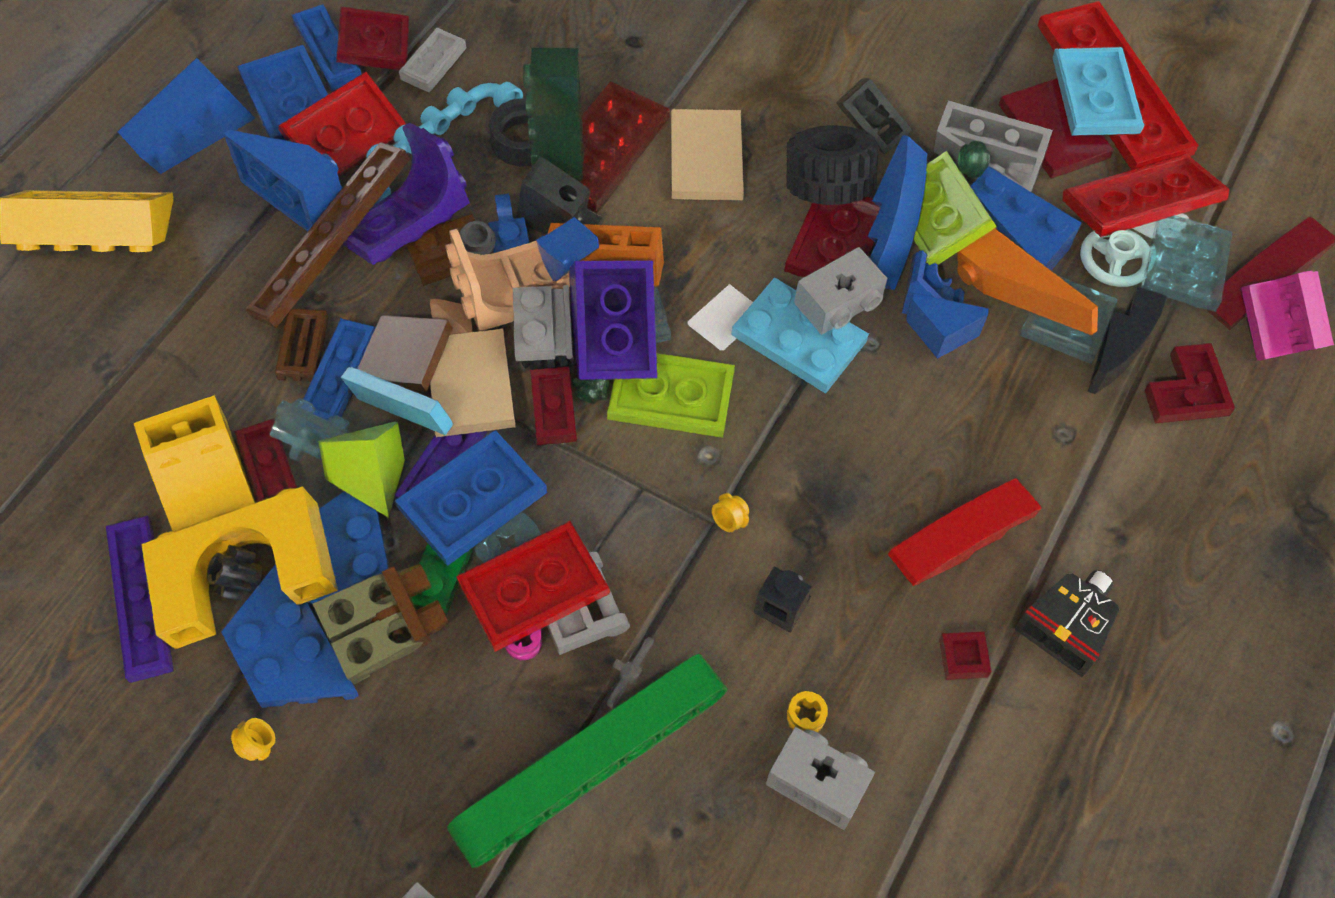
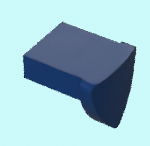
[536,217,599,281]

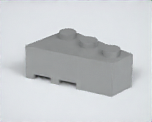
[934,101,1053,192]

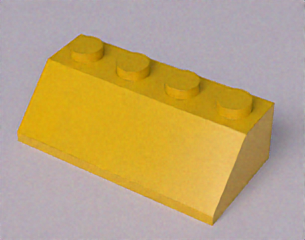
[0,190,174,252]

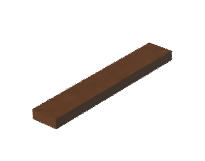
[245,142,411,328]

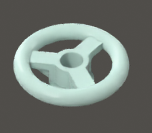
[1080,229,1154,287]

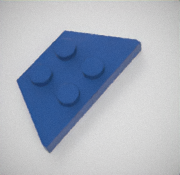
[307,491,389,609]
[221,564,359,708]

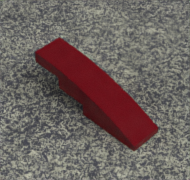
[1202,216,1335,331]

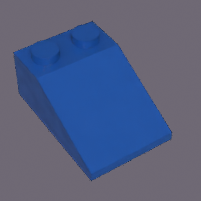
[224,130,343,232]

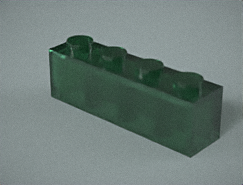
[523,48,584,181]

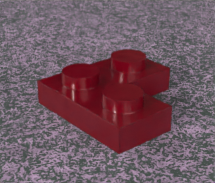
[1144,343,1235,424]

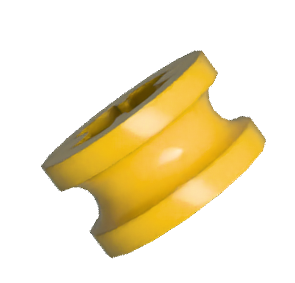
[787,691,828,733]

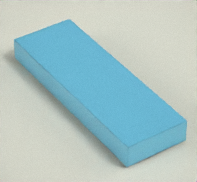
[341,367,453,435]

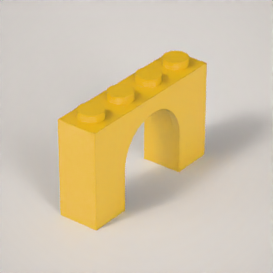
[141,486,338,649]

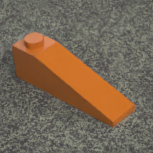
[957,229,1098,335]

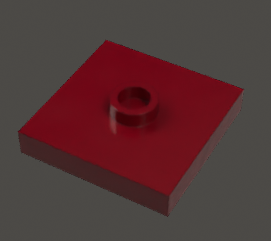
[336,7,409,70]

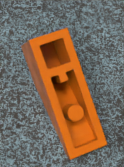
[547,223,664,287]

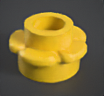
[712,493,749,532]
[231,718,275,761]

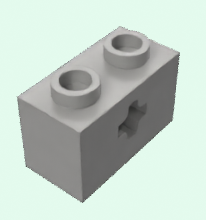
[794,247,887,335]
[766,727,875,831]

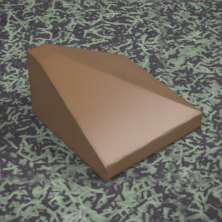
[430,299,473,335]

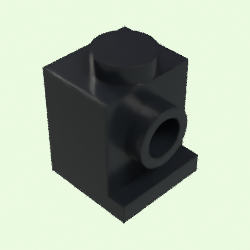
[754,566,812,633]

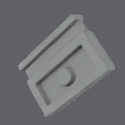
[513,285,573,361]

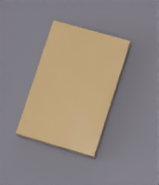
[671,109,744,200]
[430,329,516,437]

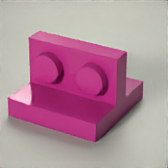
[1241,270,1334,361]

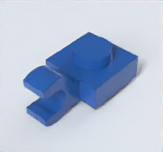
[488,193,529,253]

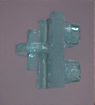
[270,398,350,461]

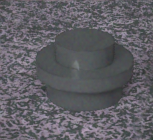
[459,221,496,255]

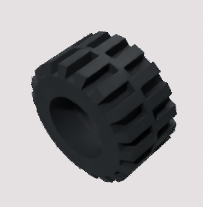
[786,125,878,205]

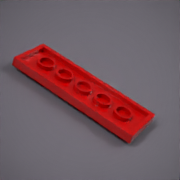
[1037,1,1199,170]

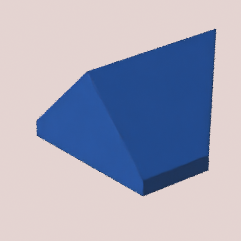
[902,250,965,314]

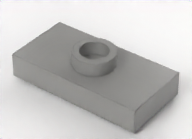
[399,27,466,93]

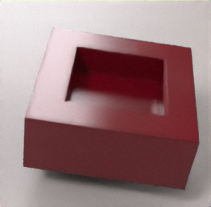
[939,631,992,680]

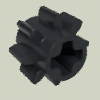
[207,545,262,601]

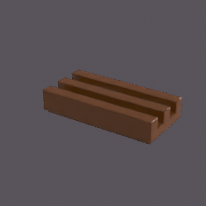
[275,309,329,382]

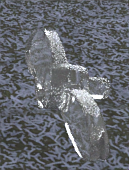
[606,637,655,709]

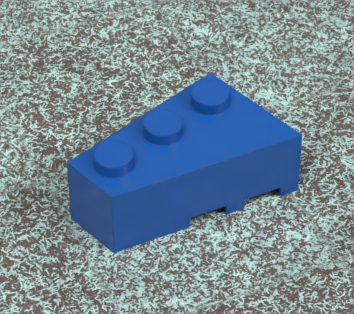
[118,58,256,174]
[970,166,1081,271]

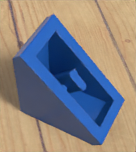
[906,293,989,359]

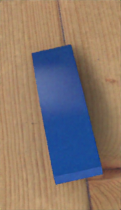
[867,135,927,290]

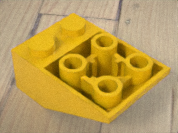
[134,395,255,532]

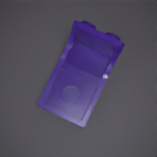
[343,123,470,265]

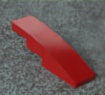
[888,478,1042,586]

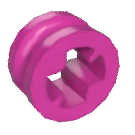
[505,629,542,660]

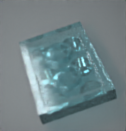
[1141,216,1233,312]

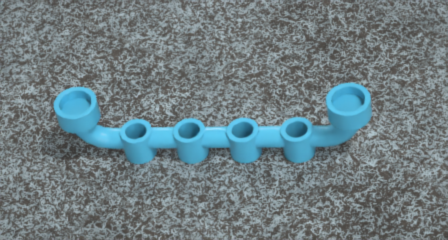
[367,82,523,205]

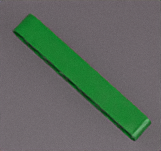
[447,654,728,868]

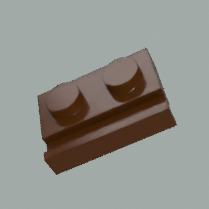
[405,214,491,286]

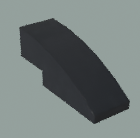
[1088,287,1167,394]

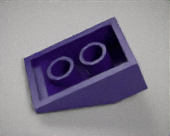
[569,261,657,380]

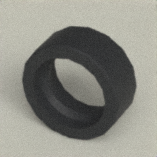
[489,98,557,167]

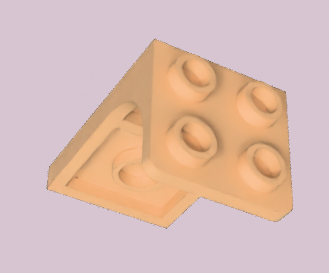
[445,229,570,331]

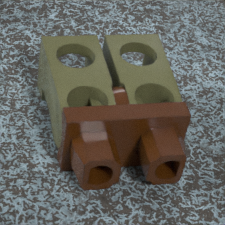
[313,564,449,684]

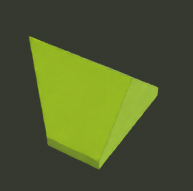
[318,422,405,518]

